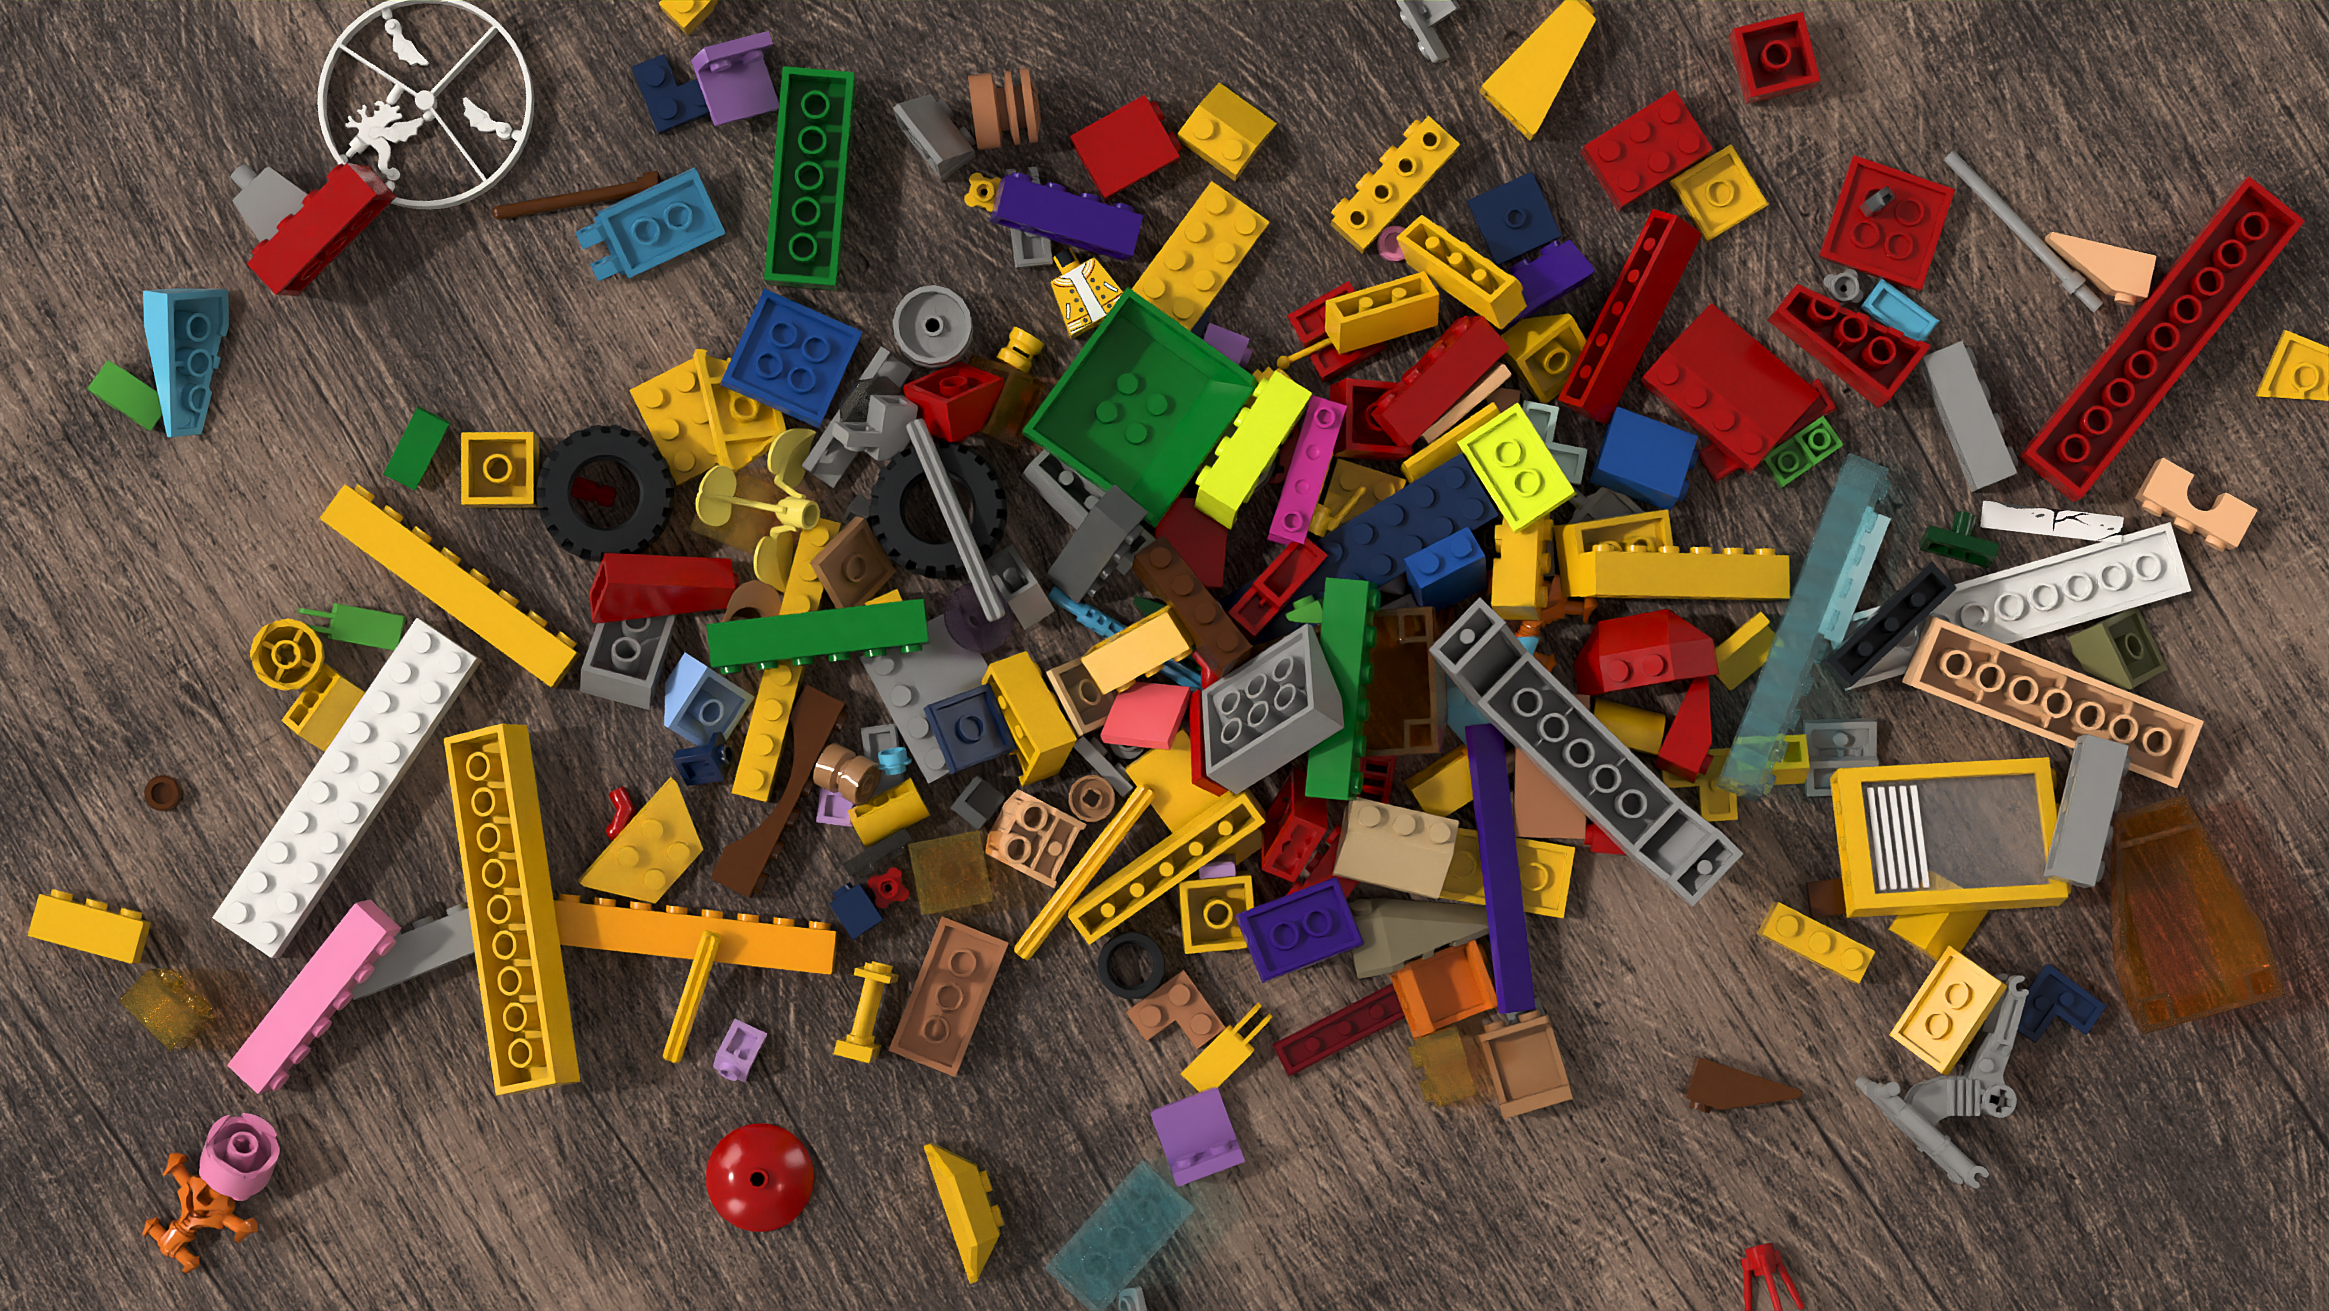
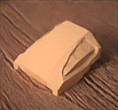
[985,789,1087,888]

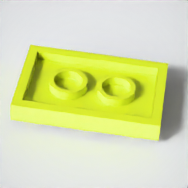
[1457,403,1577,534]

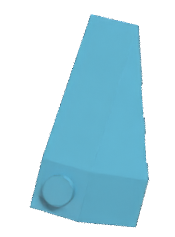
[143,288,229,437]

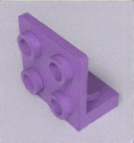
[691,31,779,126]
[1150,1087,1245,1187]

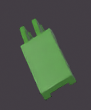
[298,603,406,651]

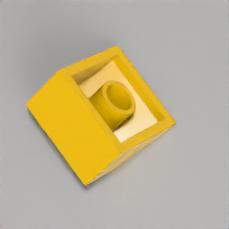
[1178,83,1277,182]

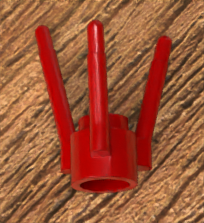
[1740,1242,1804,1311]

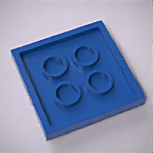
[720,288,863,428]

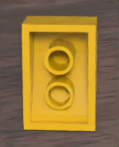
[1553,509,1673,597]

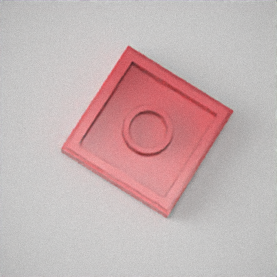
[1100,682,1192,750]

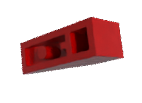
[1655,676,1714,784]

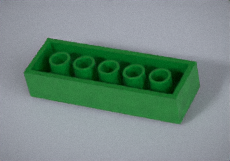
[764,66,857,291]

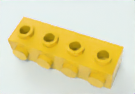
[1331,115,1460,254]
[1396,215,1527,330]

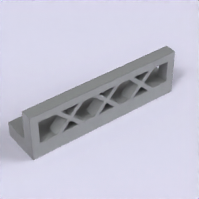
[802,346,913,490]

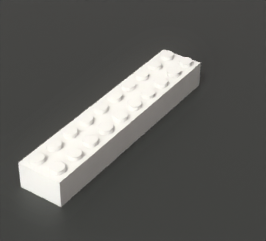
[212,618,482,958]

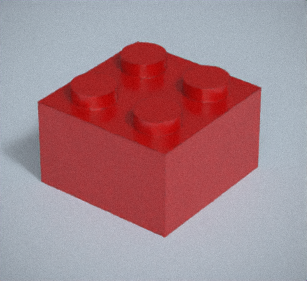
[1728,12,1821,105]
[1330,378,1412,461]

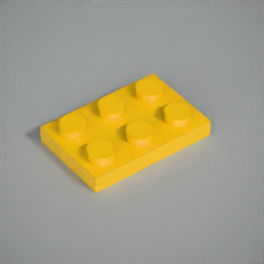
[629,358,719,487]
[1889,946,2008,1076]

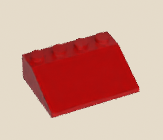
[1641,303,1821,476]

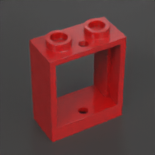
[1262,767,1327,883]

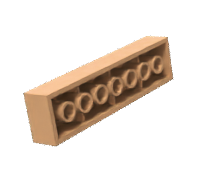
[1902,615,2204,788]

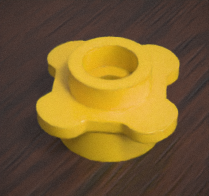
[964,173,1001,212]

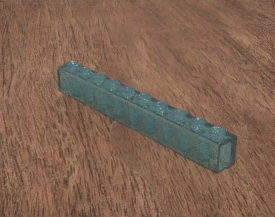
[1716,453,1891,802]

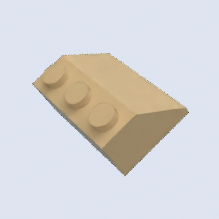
[1333,797,1459,899]

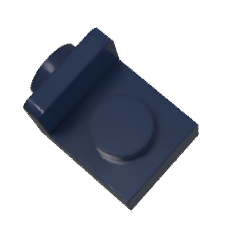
[672,732,734,786]

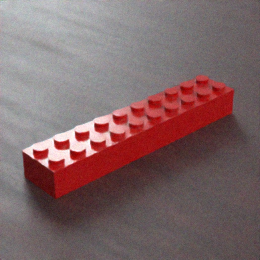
[2017,176,2305,502]

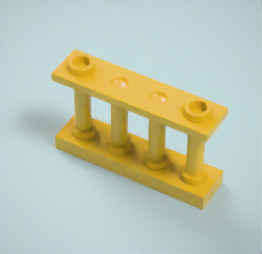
[833,961,899,1063]

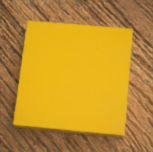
[1669,144,1769,243]

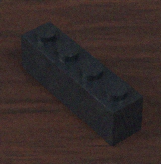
[1821,562,1957,689]

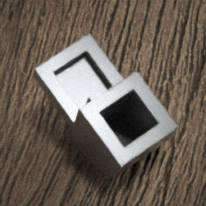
[832,395,918,461]

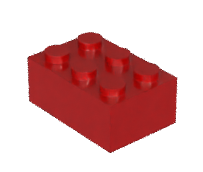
[1580,89,1713,212]

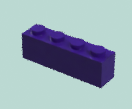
[990,172,1143,262]

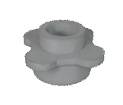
[1823,269,1864,306]

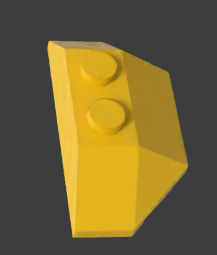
[923,1142,1005,1284]

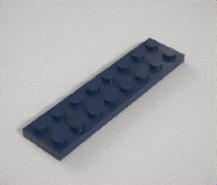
[1219,453,1501,658]

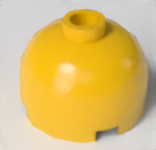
[250,618,325,691]

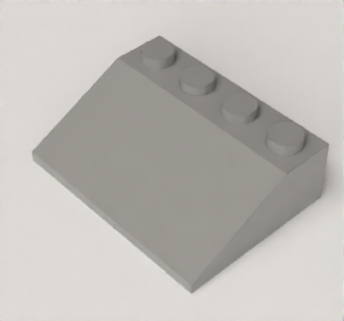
[859,608,988,785]
[1202,623,1344,794]

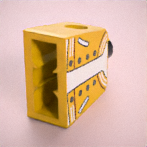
[1051,248,1123,340]

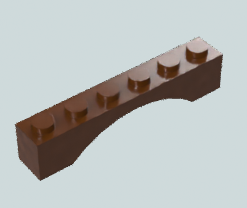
[710,684,849,898]

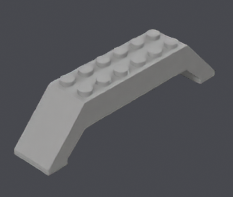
[1428,597,1743,907]

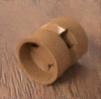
[813,743,881,806]
[1069,775,1115,822]

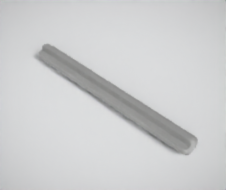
[906,418,1005,622]

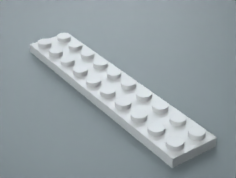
[1830,522,2191,691]

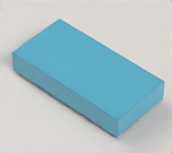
[1859,279,1939,342]

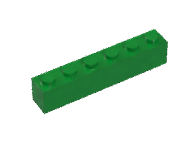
[1305,577,1381,801]
[706,599,930,675]

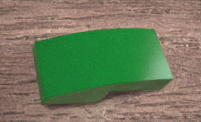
[383,406,450,490]

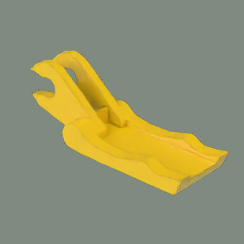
[1180,1002,1273,1092]

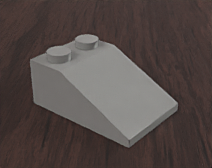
[893,94,976,182]
[580,614,678,710]

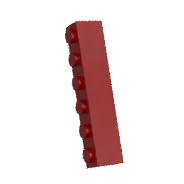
[1557,209,1702,425]

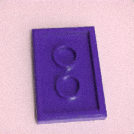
[1235,877,1364,983]

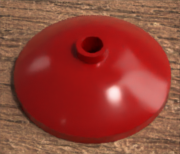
[706,1123,814,1232]

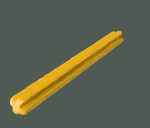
[1014,783,1155,960]

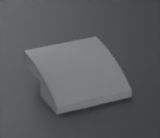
[1803,718,1879,797]

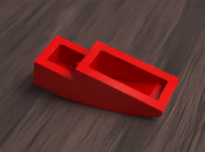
[1227,537,1328,642]

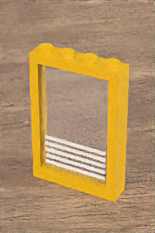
[1830,757,2071,918]

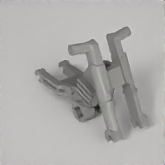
[1856,973,2029,1188]

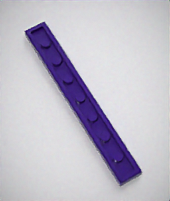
[1465,723,1536,1014]

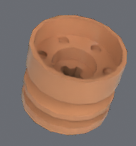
[968,68,1041,150]

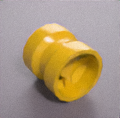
[996,326,1045,376]

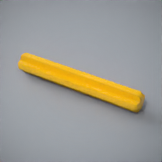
[663,930,721,1063]

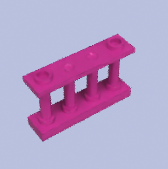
[1267,395,1347,546]

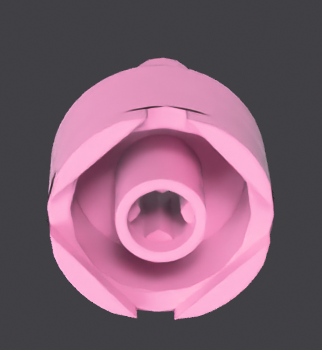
[199,1113,280,1201]

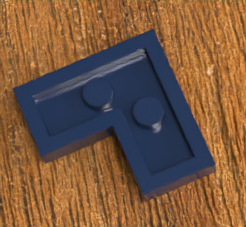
[632,54,710,135]
[2017,963,2107,1043]

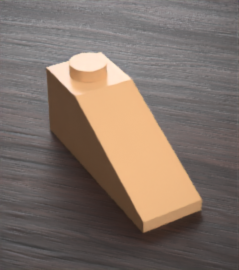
[2044,232,2157,306]

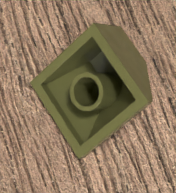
[2068,606,2167,690]

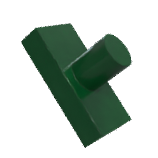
[1919,511,1999,568]

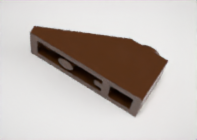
[1683,1056,1803,1114]

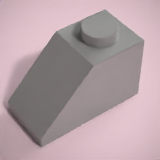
[984,544,1055,630]

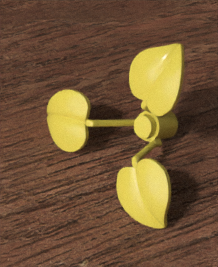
[696,428,820,593]

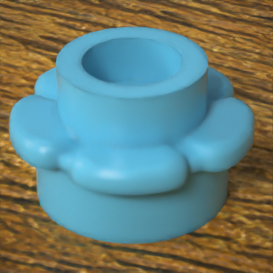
[878,747,912,775]

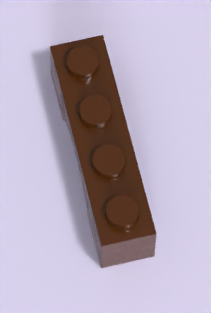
[1132,535,1252,680]

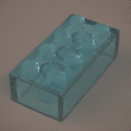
[1044,1158,1196,1311]

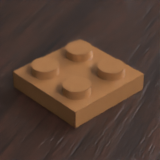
[810,516,896,609]

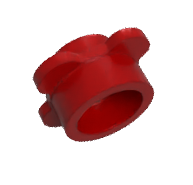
[868,868,909,909]

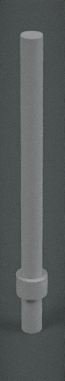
[1944,150,2103,313]

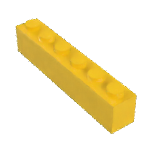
[1579,545,1790,601]
[1068,788,1266,945]

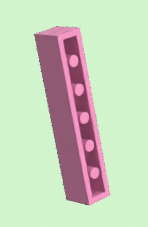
[227,900,401,1094]

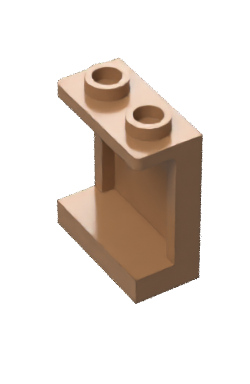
[1478,1009,1574,1119]

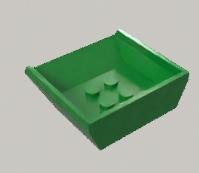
[1022,287,1259,528]

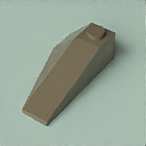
[1348,898,1489,979]

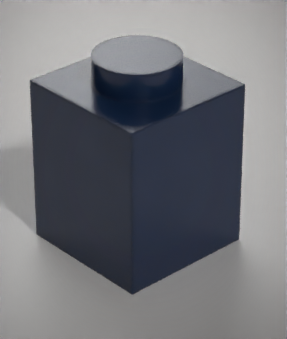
[829,882,885,940]

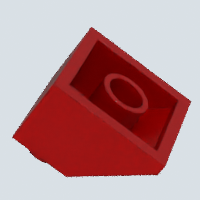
[903,361,1004,442]

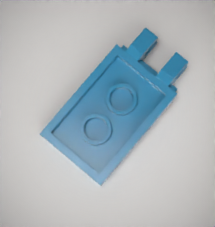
[575,167,726,281]

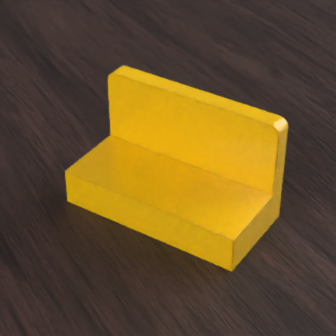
[1715,611,1784,691]
[1404,743,1473,817]

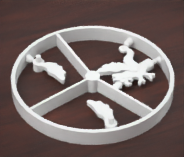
[317,0,535,210]

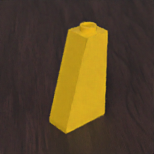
[1479,0,1596,141]

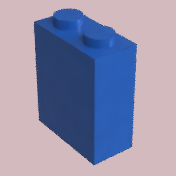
[1589,407,1700,511]
[1404,527,1488,619]

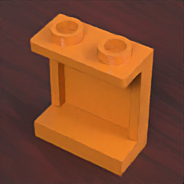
[1389,939,1498,1038]

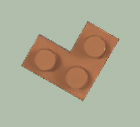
[1126,970,1226,1049]

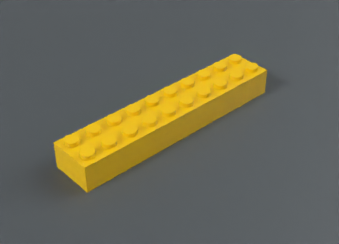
[444,723,581,1096]

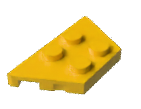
[693,348,786,474]
[578,777,703,903]

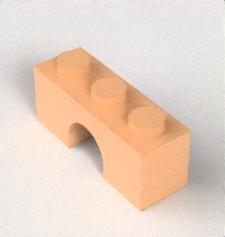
[2135,458,2257,552]

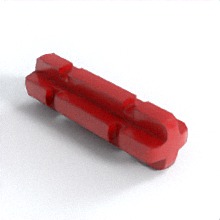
[571,476,617,508]

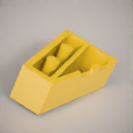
[981,651,1077,787]

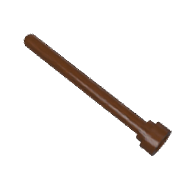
[492,170,661,220]

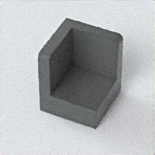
[950,774,1005,831]

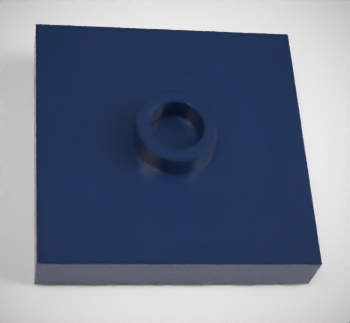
[1466,171,1562,266]
[923,683,1018,775]

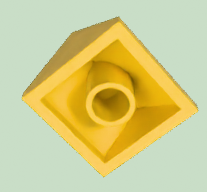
[1888,870,1989,962]

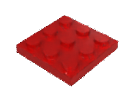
[1818,155,1955,292]

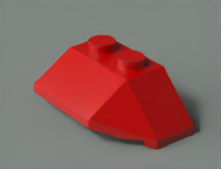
[1573,609,1719,697]

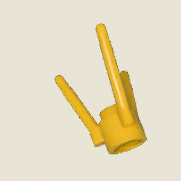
[1308,452,1366,537]

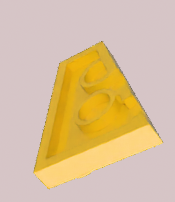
[2255,330,2329,401]

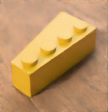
[1491,508,1554,620]

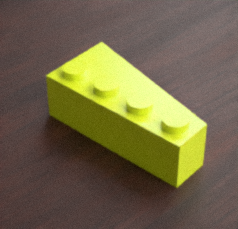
[1194,370,1312,530]

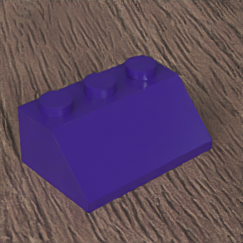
[1489,240,1595,335]

